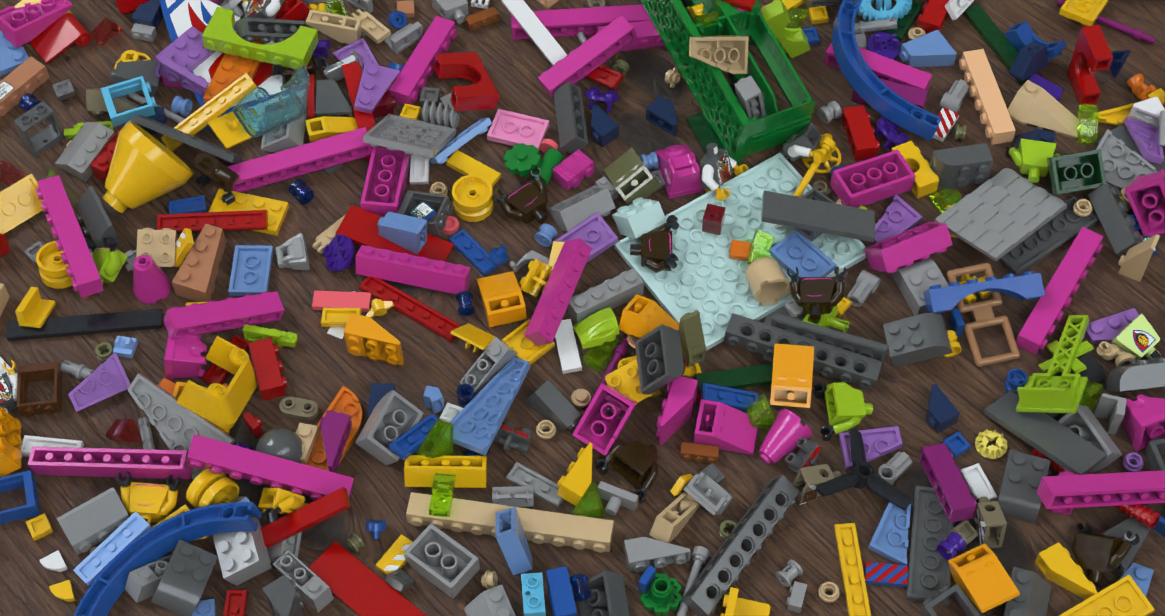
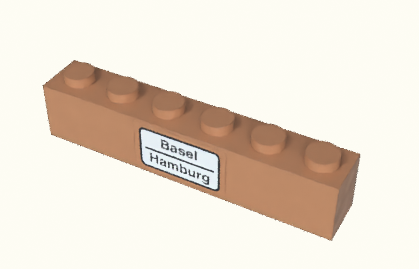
[0,56,50,118]

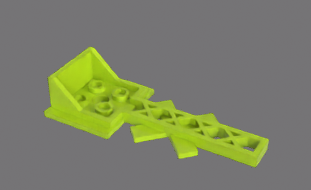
[1016,315,1094,413]

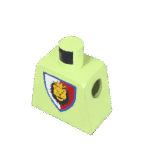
[1111,314,1161,360]

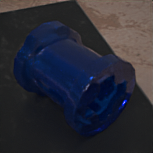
[456,291,475,316]
[456,384,474,408]
[570,574,591,602]

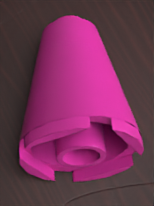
[133,255,171,304]
[759,409,813,464]

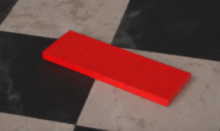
[336,205,454,262]
[308,541,426,616]

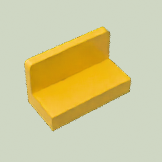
[15,287,56,328]

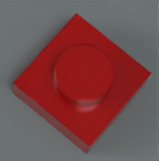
[242,412,263,439]

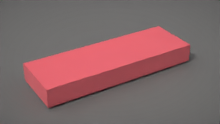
[312,290,372,312]

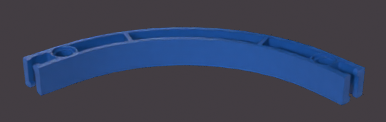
[832,0,942,141]
[73,502,262,616]

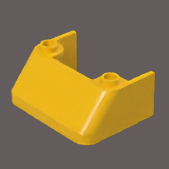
[176,336,258,429]

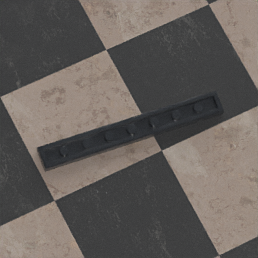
[6,309,163,341]

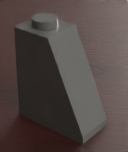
[110,60,159,97]
[316,79,353,118]
[524,380,581,431]
[1102,517,1150,577]

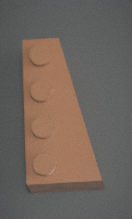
[172,224,226,302]

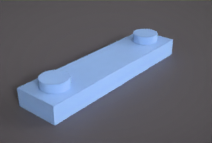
[430,117,492,165]
[73,511,151,586]

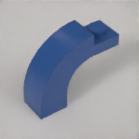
[1005,21,1067,63]

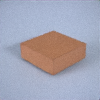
[397,0,415,17]

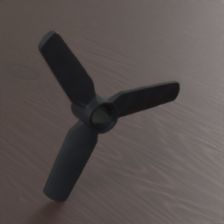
[816,429,912,510]

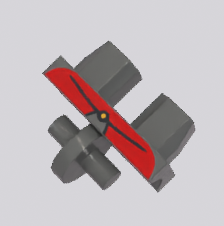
[494,421,532,454]
[785,437,822,473]

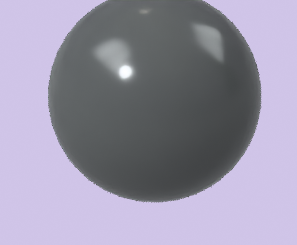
[256,428,303,464]

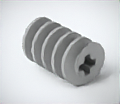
[421,99,461,128]

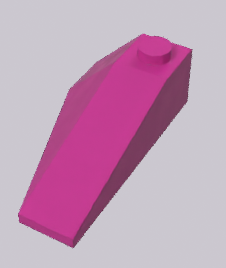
[0,0,73,48]

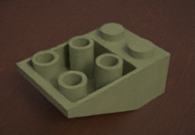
[604,147,661,205]

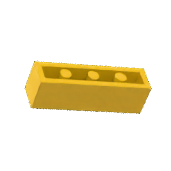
[404,455,487,488]

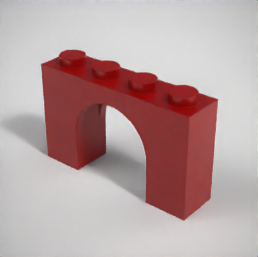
[1067,25,1113,106]
[434,52,500,112]

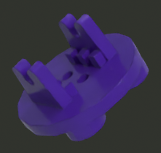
[867,32,901,60]
[584,88,620,112]
[875,117,909,150]
[323,234,356,272]

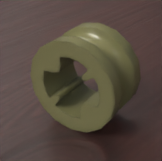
[612,59,630,76]
[954,124,966,141]
[95,342,113,362]
[719,520,737,540]
[345,532,365,553]

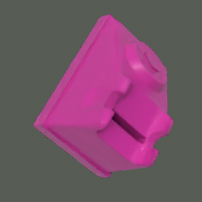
[655,144,704,199]
[1125,169,1165,236]
[164,334,208,380]
[572,383,638,456]
[1121,394,1165,452]

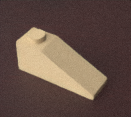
[306,9,361,44]
[1118,234,1160,282]
[649,491,701,543]

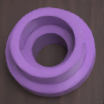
[1122,453,1144,472]

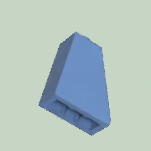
[900,30,957,67]
[377,211,428,255]
[495,507,533,575]

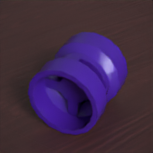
[937,532,967,560]

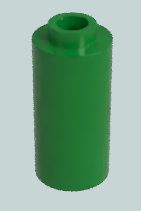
[530,148,563,186]

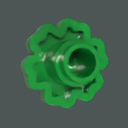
[504,143,541,177]
[640,573,682,616]

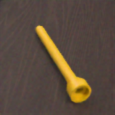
[793,137,836,197]

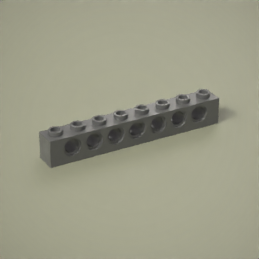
[723,313,882,390]
[681,475,800,616]

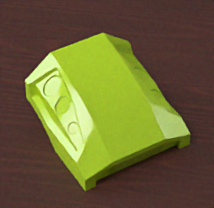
[572,307,620,349]

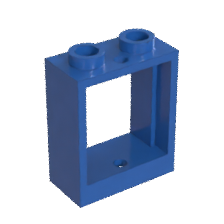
[0,470,41,525]
[546,566,577,616]

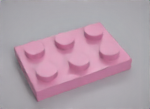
[487,109,549,150]

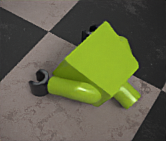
[1005,139,1063,183]
[85,237,128,285]
[814,382,873,441]

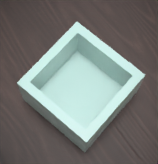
[612,197,666,238]

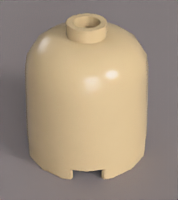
[746,257,791,306]

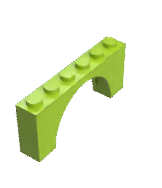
[202,7,318,71]

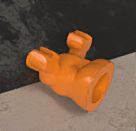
[1126,74,1157,101]

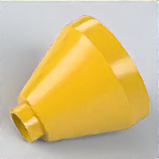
[102,120,194,214]

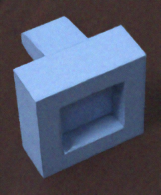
[113,336,138,359]

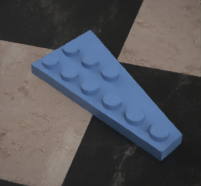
[440,357,530,456]

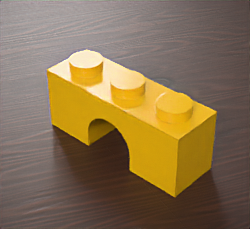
[892,141,939,198]

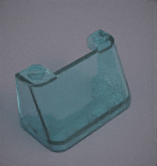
[232,66,310,137]

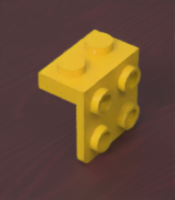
[605,359,662,403]
[720,587,770,616]

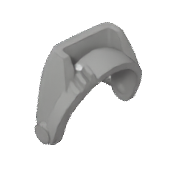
[509,250,549,273]

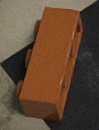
[465,7,499,31]
[680,442,719,463]

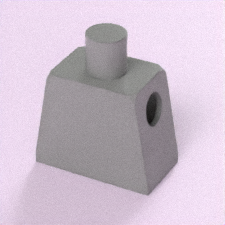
[432,0,469,24]

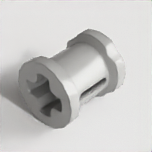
[775,559,803,587]

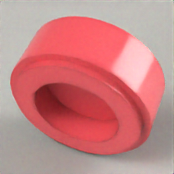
[539,139,558,154]
[442,216,459,235]

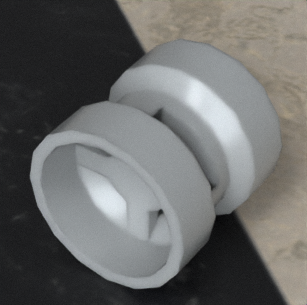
[817,101,842,124]

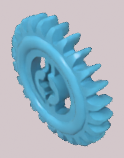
[855,0,912,21]

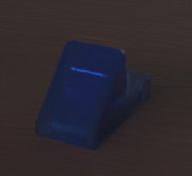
[1110,50,1131,78]

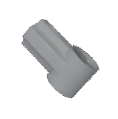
[939,79,969,113]
[847,270,881,307]
[877,451,912,485]

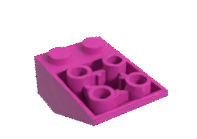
[656,376,698,446]
[694,399,759,455]

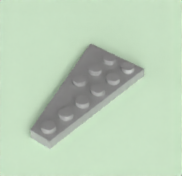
[1096,129,1158,191]
[128,373,235,480]

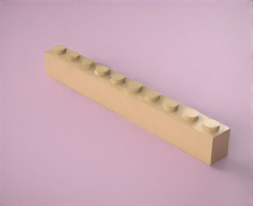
[406,492,614,553]

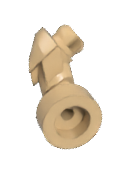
[1096,341,1136,367]

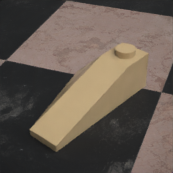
[689,35,749,74]
[1007,80,1086,139]

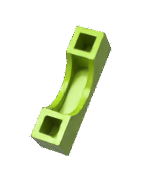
[761,0,811,58]

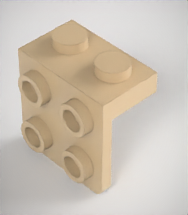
[136,228,178,268]

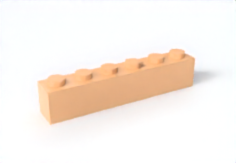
[959,49,1016,145]

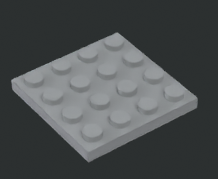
[363,114,456,158]

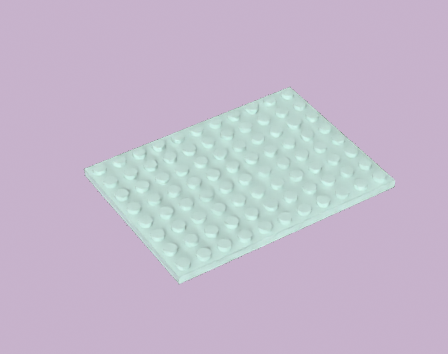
[614,153,867,351]

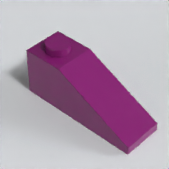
[319,410,352,473]

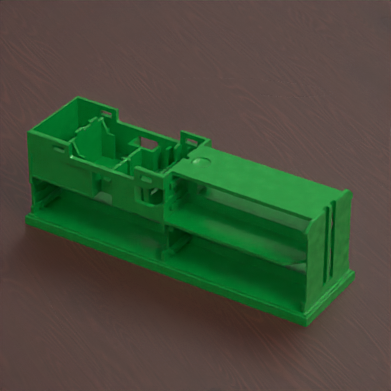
[640,0,816,165]

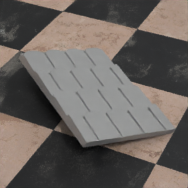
[935,168,1067,261]

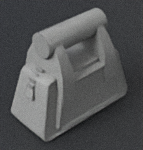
[275,233,310,270]

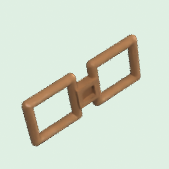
[947,263,1020,367]

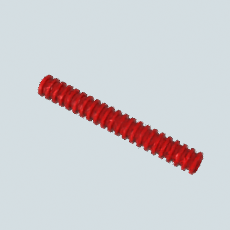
[1032,448,1160,529]

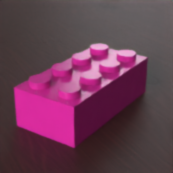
[360,146,411,217]
[830,150,916,208]
[864,222,953,274]

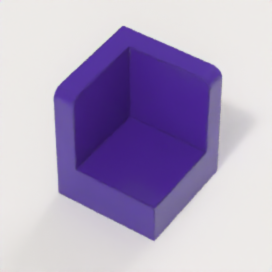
[312,40,330,59]

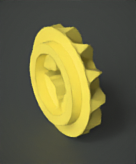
[975,429,1008,459]

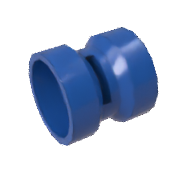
[1004,368,1027,395]

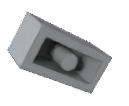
[131,23,157,42]
[595,176,618,201]
[786,581,807,613]

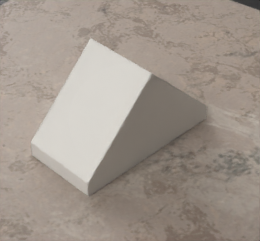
[1128,96,1165,128]

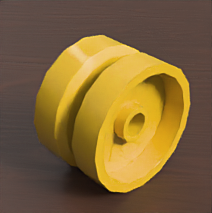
[452,174,494,222]
[36,241,74,289]
[186,469,240,508]

